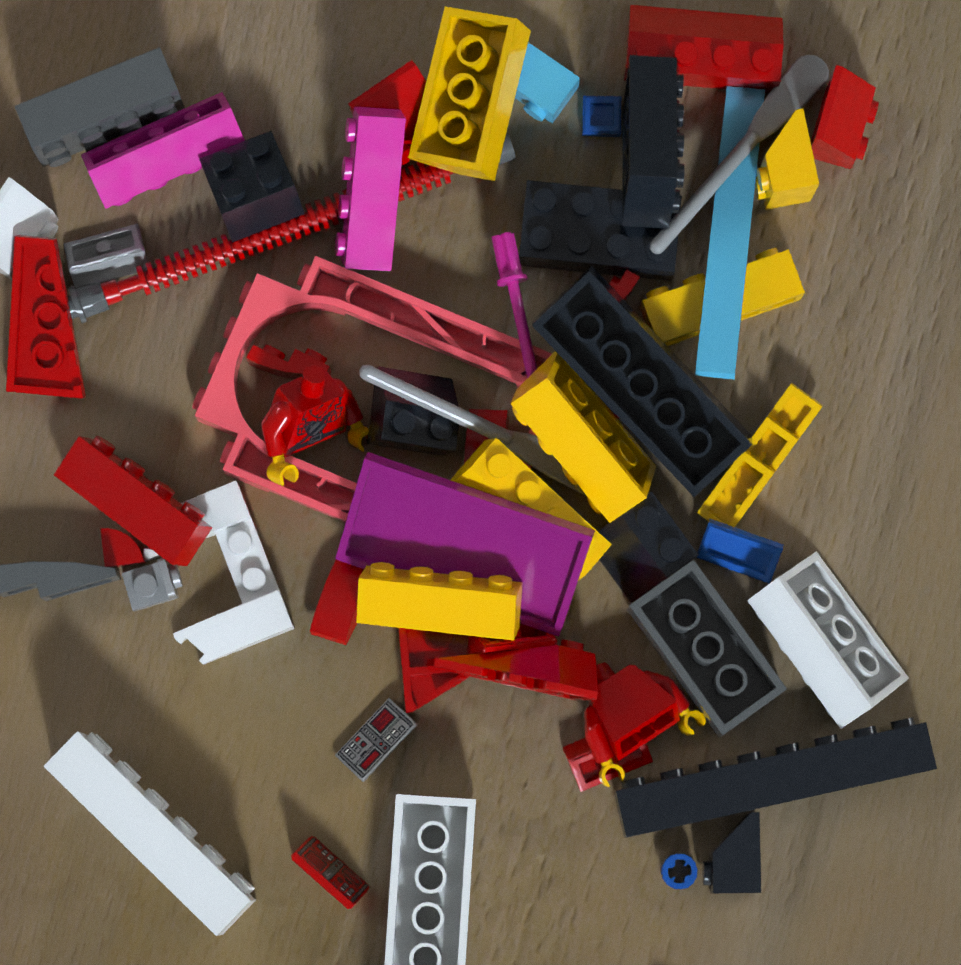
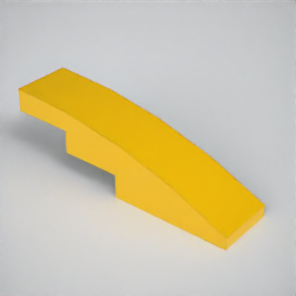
[697,383,823,527]

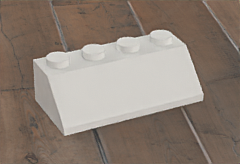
[747,551,909,729]

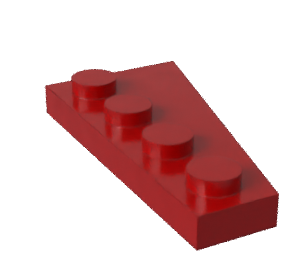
[6,235,86,399]

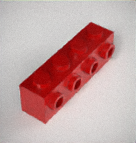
[54,435,213,566]

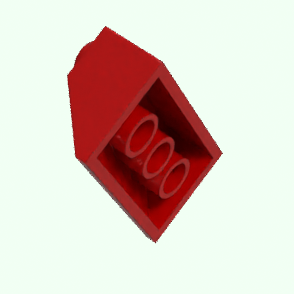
[624,4,784,93]

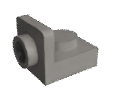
[122,558,183,612]

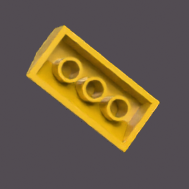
[408,6,531,181]
[510,351,656,523]
[450,438,612,581]

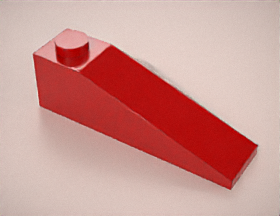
[425,639,598,701]

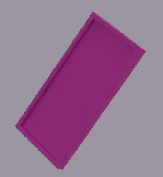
[335,452,595,637]

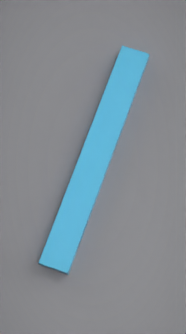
[695,86,765,380]

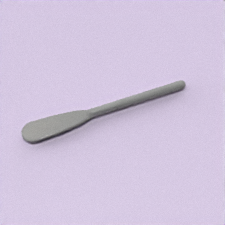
[650,55,829,254]
[359,365,586,495]

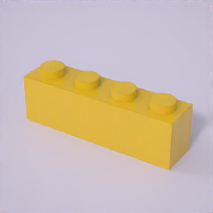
[640,248,805,346]
[356,562,523,641]

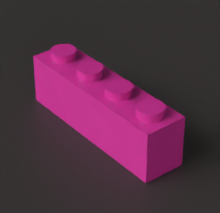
[81,92,245,209]
[335,107,406,271]

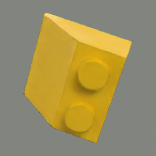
[755,109,819,210]

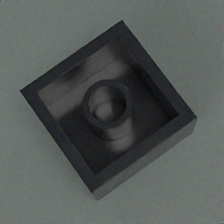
[199,131,305,243]

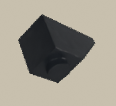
[702,812,761,894]

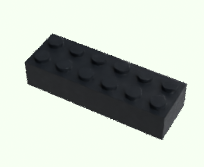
[532,265,752,497]

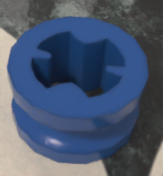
[661,853,698,889]

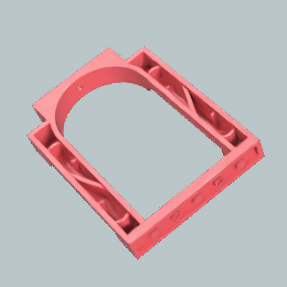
[192,256,552,523]

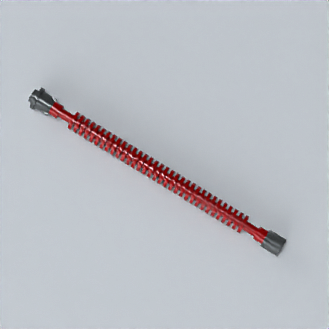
[68,133,516,324]

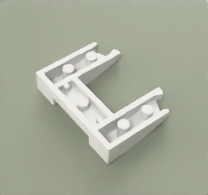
[143,481,295,665]

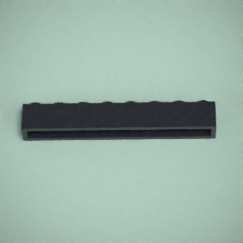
[614,717,937,838]

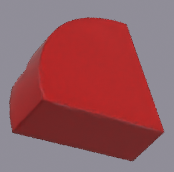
[100,528,145,568]

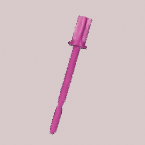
[491,232,537,378]

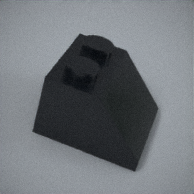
[367,366,459,456]
[599,491,699,604]

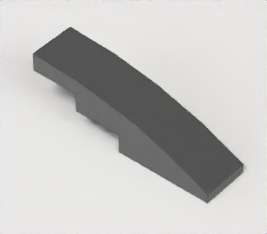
[0,561,121,601]

